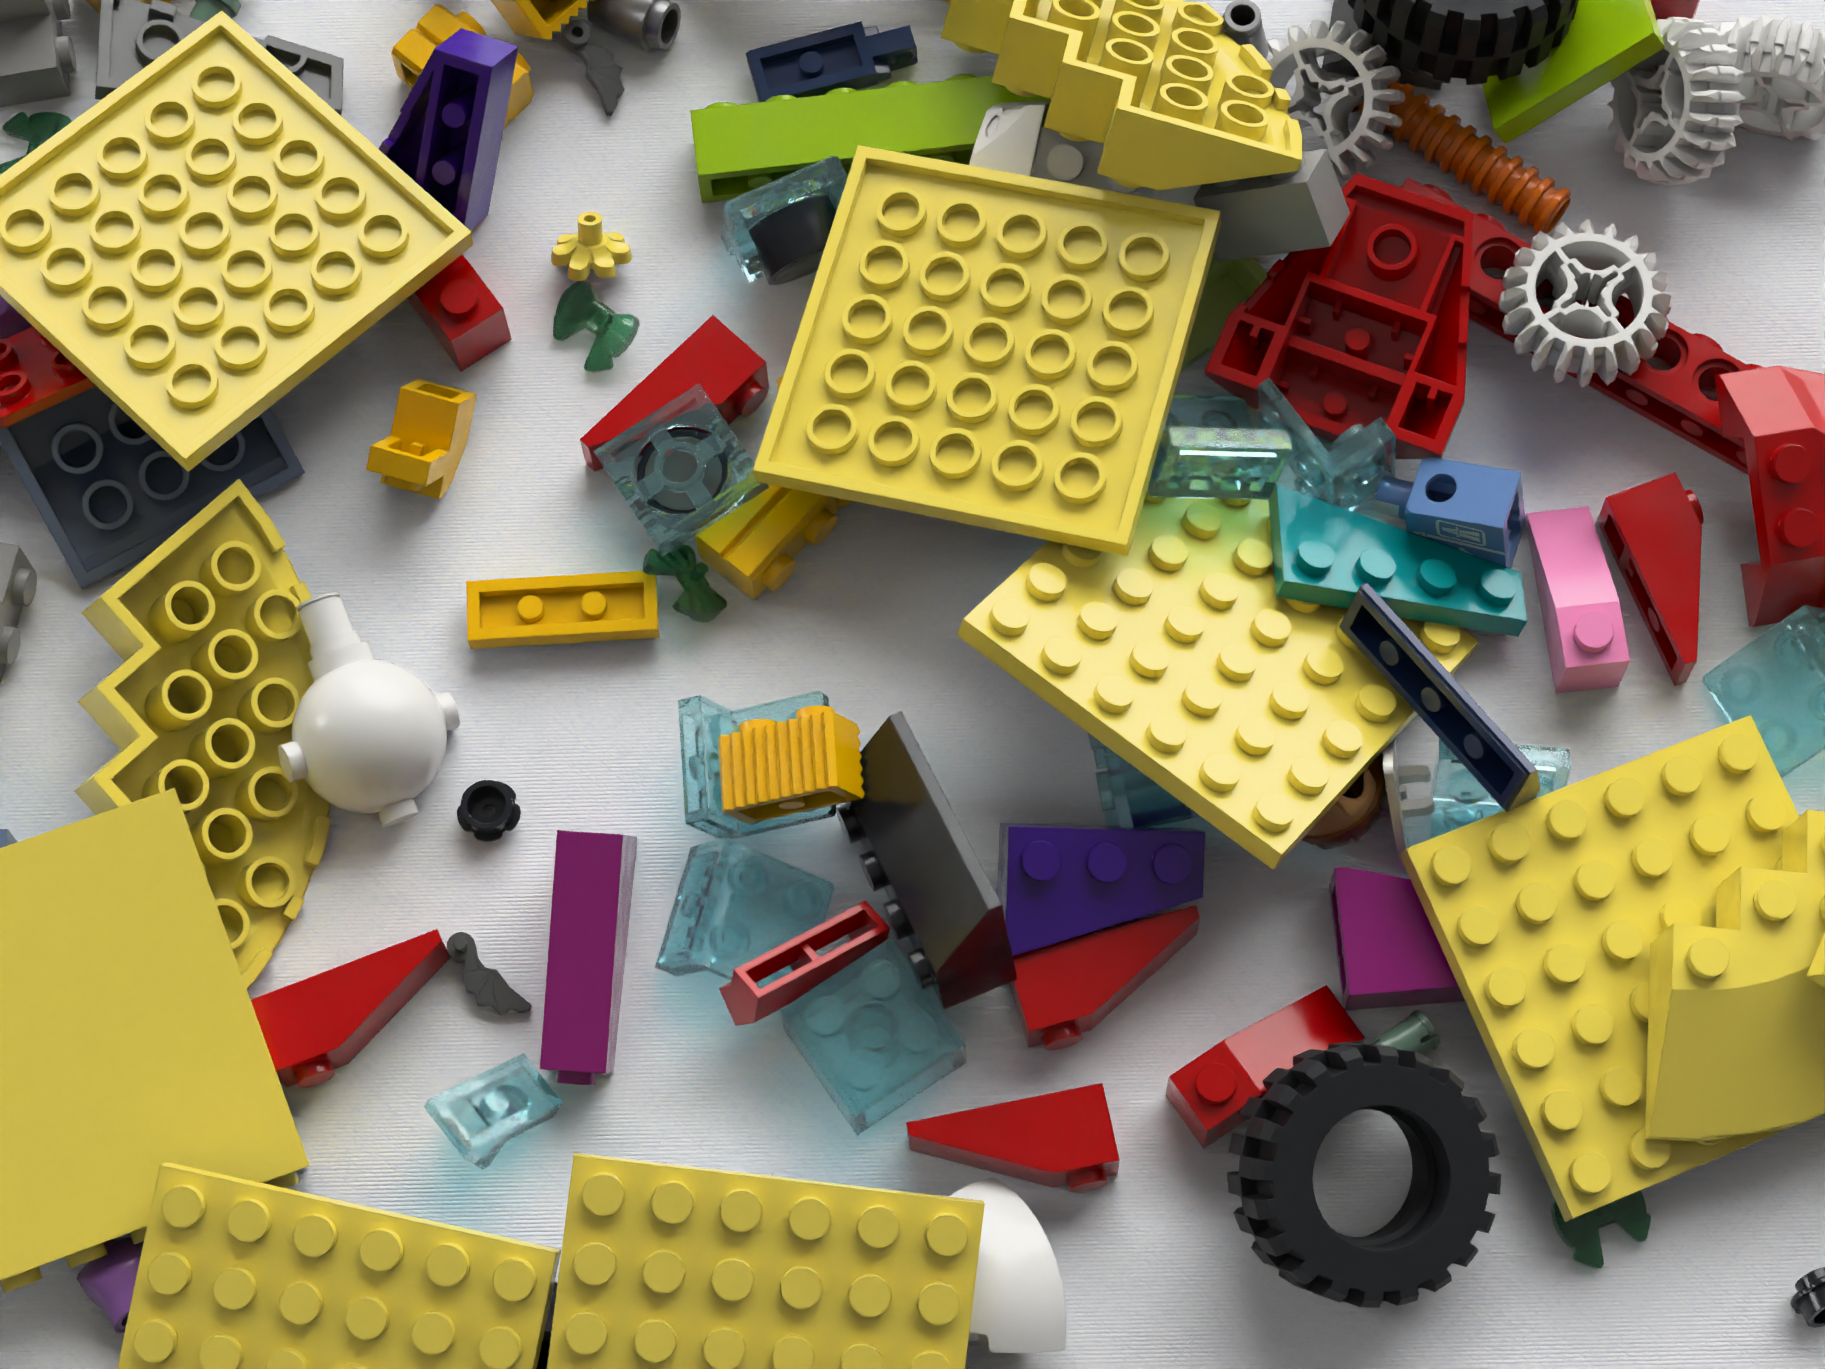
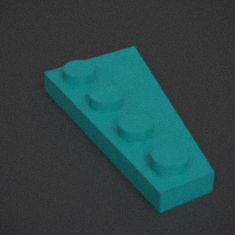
[1268,484,1528,637]

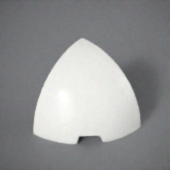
[949,1177,1066,1353]

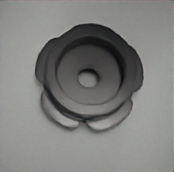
[457,780,521,842]
[1790,1267,1825,1328]

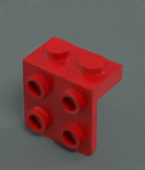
[0,327,96,428]

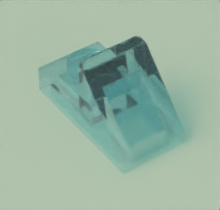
[424,1053,563,1170]

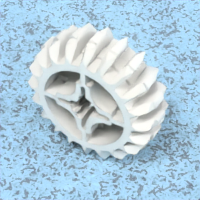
[1717,14,1825,142]
[1606,17,1747,185]
[1267,19,1406,181]
[1499,219,1672,388]

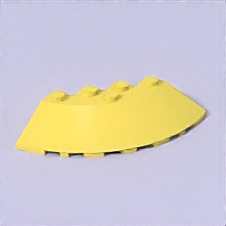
[941,0,1302,191]
[74,479,332,988]
[1645,810,1825,1142]

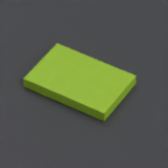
[1482,0,1665,144]

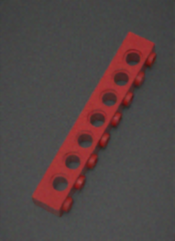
[1401,177,1763,475]

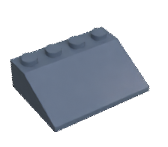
[0,386,305,589]

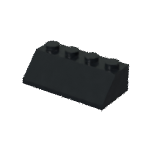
[836,711,1017,1010]

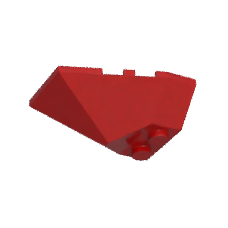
[1205,173,1474,459]
[1715,365,1825,627]

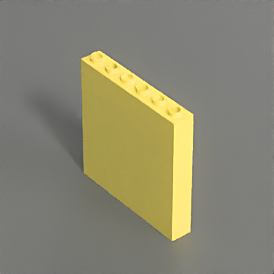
[0,788,310,1293]

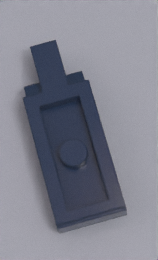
[746,21,918,102]

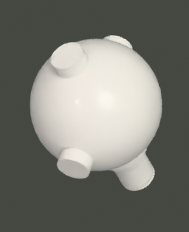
[278,592,460,827]

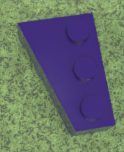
[379,28,519,231]
[997,823,1205,956]

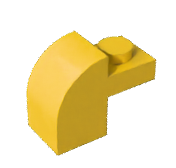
[366,378,477,499]

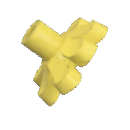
[551,212,632,281]

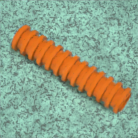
[1351,66,1571,235]

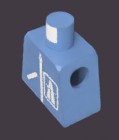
[1374,457,1525,569]

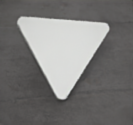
[1383,738,1435,870]

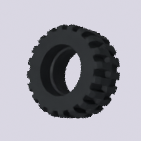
[1347,0,1579,85]
[1227,1042,1501,1308]

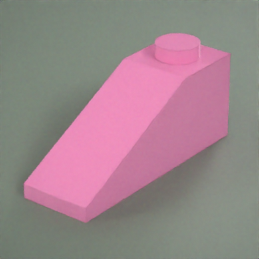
[1525,506,1630,694]

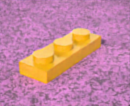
[466,570,660,649]

